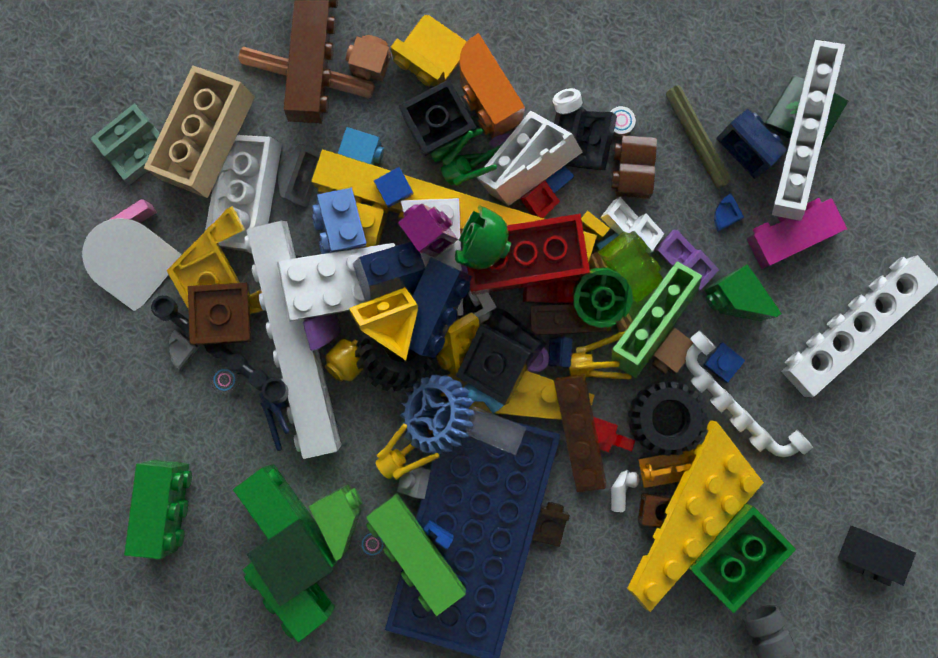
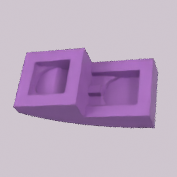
[654,230,719,290]
[303,314,341,351]

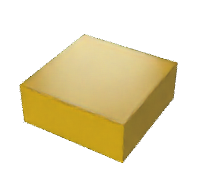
[581,210,610,241]

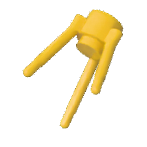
[569,331,632,379]
[375,424,439,480]

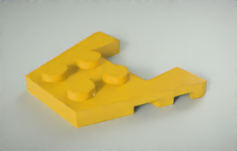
[166,206,263,314]

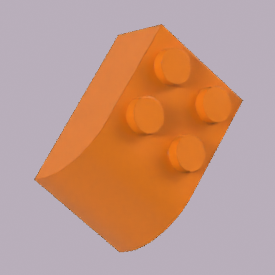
[460,33,525,139]

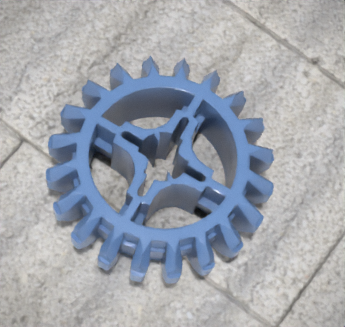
[399,375,476,454]

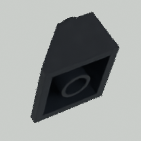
[399,79,477,156]

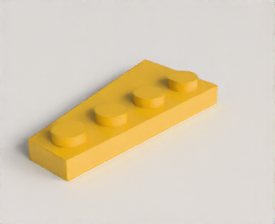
[469,371,595,420]

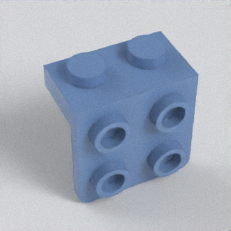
[312,187,366,254]

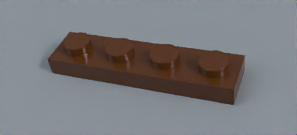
[554,374,607,492]

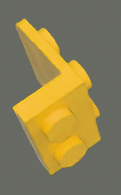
[391,15,467,87]

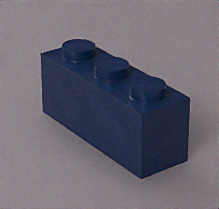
[409,257,473,358]

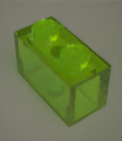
[597,231,663,303]

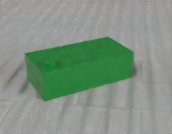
[233,464,338,588]

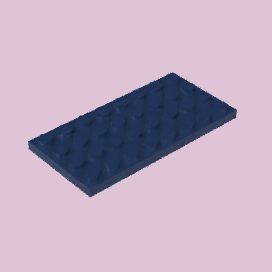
[385,409,560,658]

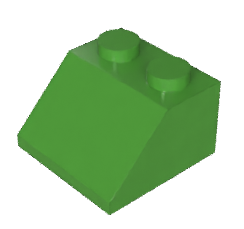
[309,484,363,561]

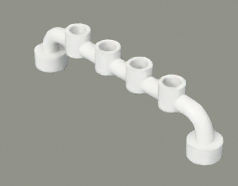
[685,330,813,457]

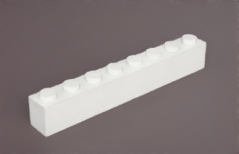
[245,221,341,459]

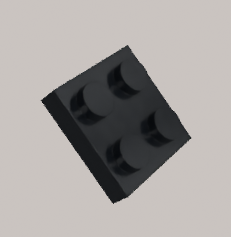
[456,324,534,405]

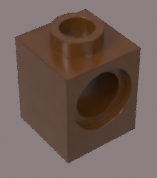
[638,492,672,527]

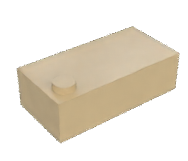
[144,66,255,198]

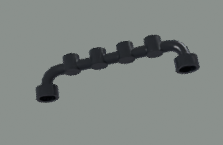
[151,295,289,404]

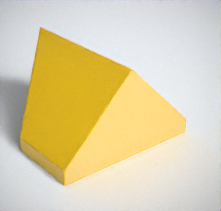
[349,287,418,360]

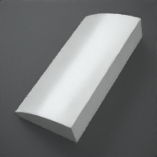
[205,135,282,252]

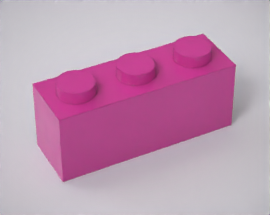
[747,198,847,269]

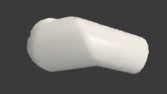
[611,470,639,512]

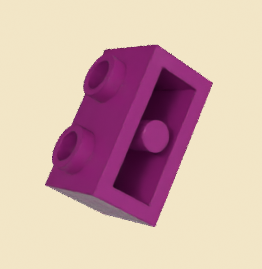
[398,203,458,258]

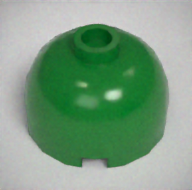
[455,205,511,269]
[572,267,633,328]

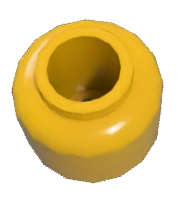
[325,339,363,382]

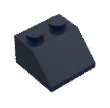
[716,109,787,179]
[353,242,425,302]

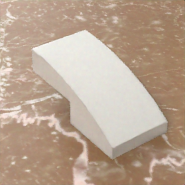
[600,197,664,253]

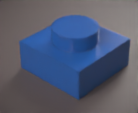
[703,342,745,383]

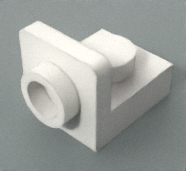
[468,291,497,325]

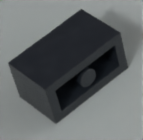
[838,526,916,586]

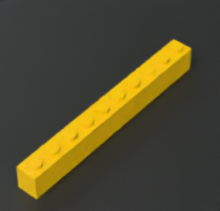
[311,149,597,262]

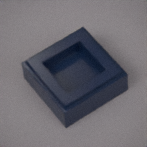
[548,337,573,367]

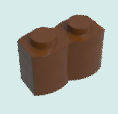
[611,135,657,199]

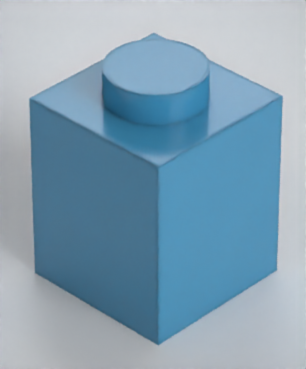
[338,127,384,166]

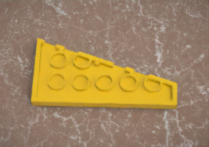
[627,420,764,612]

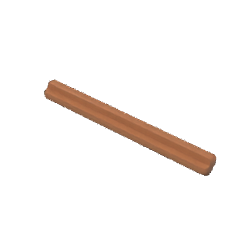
[238,47,375,98]

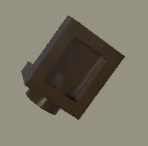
[532,502,570,547]

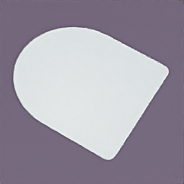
[82,218,181,311]

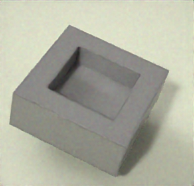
[397,463,431,499]

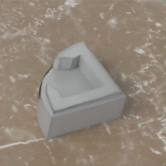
[169,330,199,370]

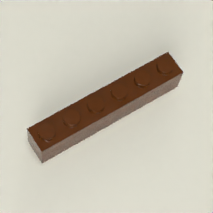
[284,0,338,124]

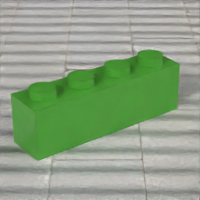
[611,261,702,378]
[366,493,466,616]

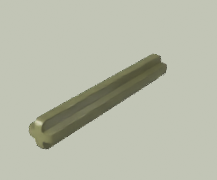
[666,85,731,188]

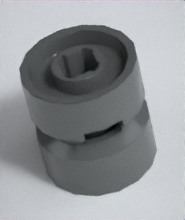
[742,605,795,658]

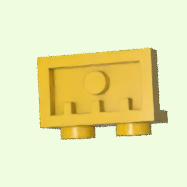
[437,312,479,377]

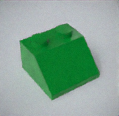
[704,264,782,321]

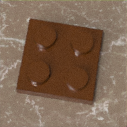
[188,282,251,346]

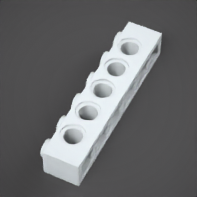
[772,40,845,221]
[781,255,938,397]

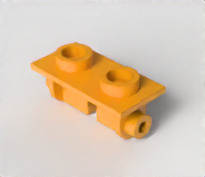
[638,449,696,488]

